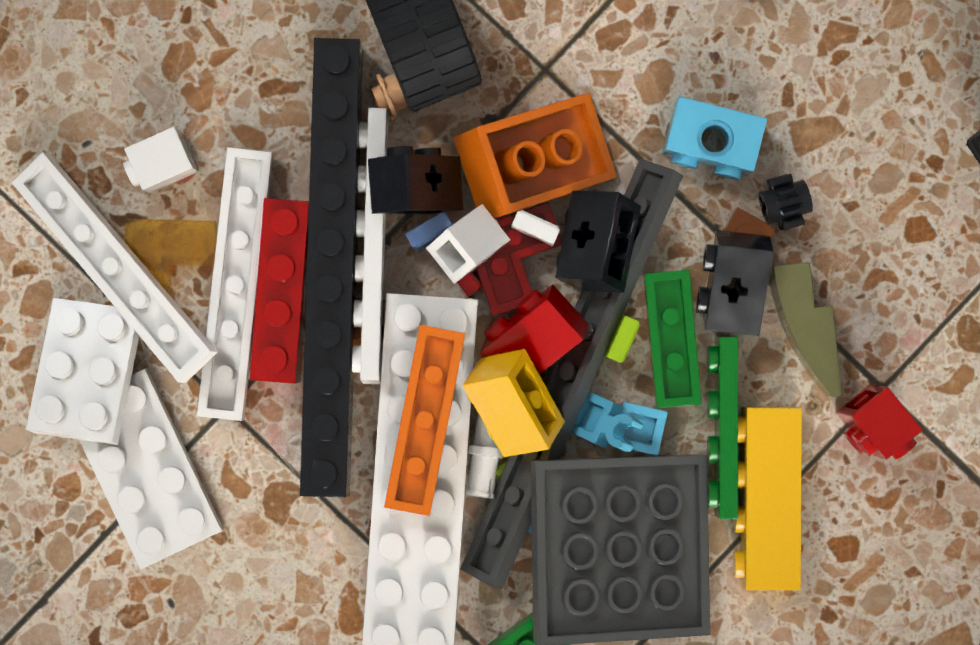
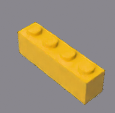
[733,406,802,590]

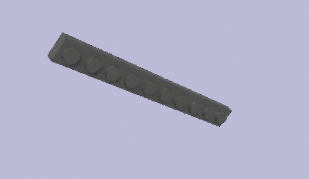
[460,159,683,589]

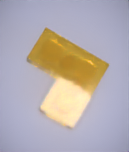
[125,219,217,296]

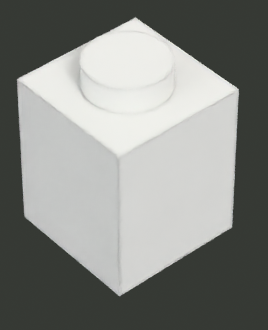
[123,127,199,193]
[426,204,510,284]

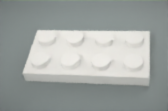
[79,369,224,570]

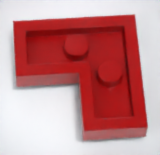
[476,202,562,316]

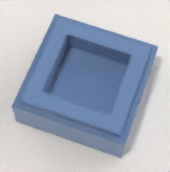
[405,211,452,252]

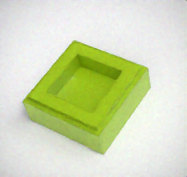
[605,315,640,363]

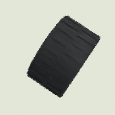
[366,0,482,112]

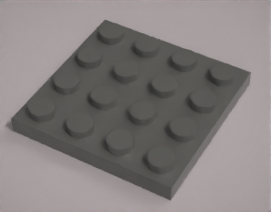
[530,454,710,645]

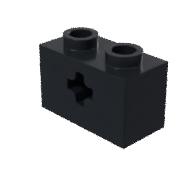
[368,146,464,214]
[555,191,641,293]
[696,230,774,336]

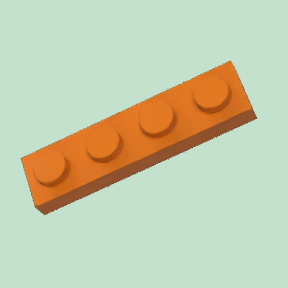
[384,324,466,516]

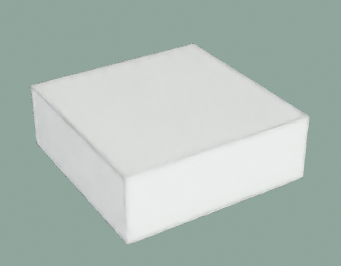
[511,210,560,246]

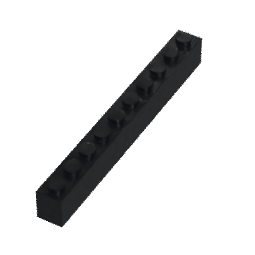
[300,38,363,498]

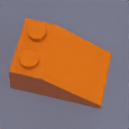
[453,92,617,219]

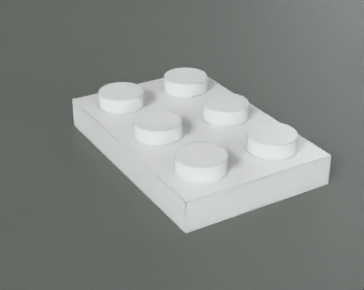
[26,298,139,445]

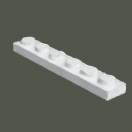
[352,108,389,384]
[197,147,274,421]
[12,152,217,383]

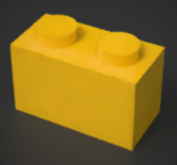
[462,349,565,457]

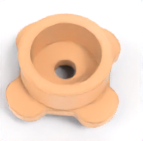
[370,73,407,119]

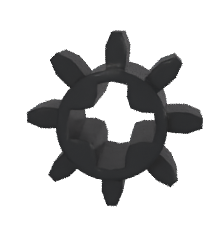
[758,173,813,231]

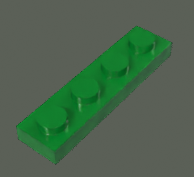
[707,337,738,519]

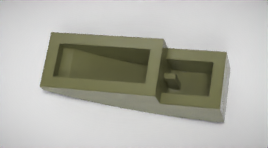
[769,262,842,397]

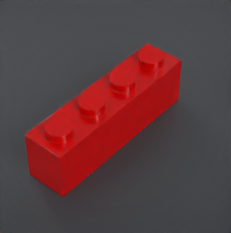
[250,198,309,384]

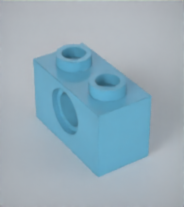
[662,96,767,180]

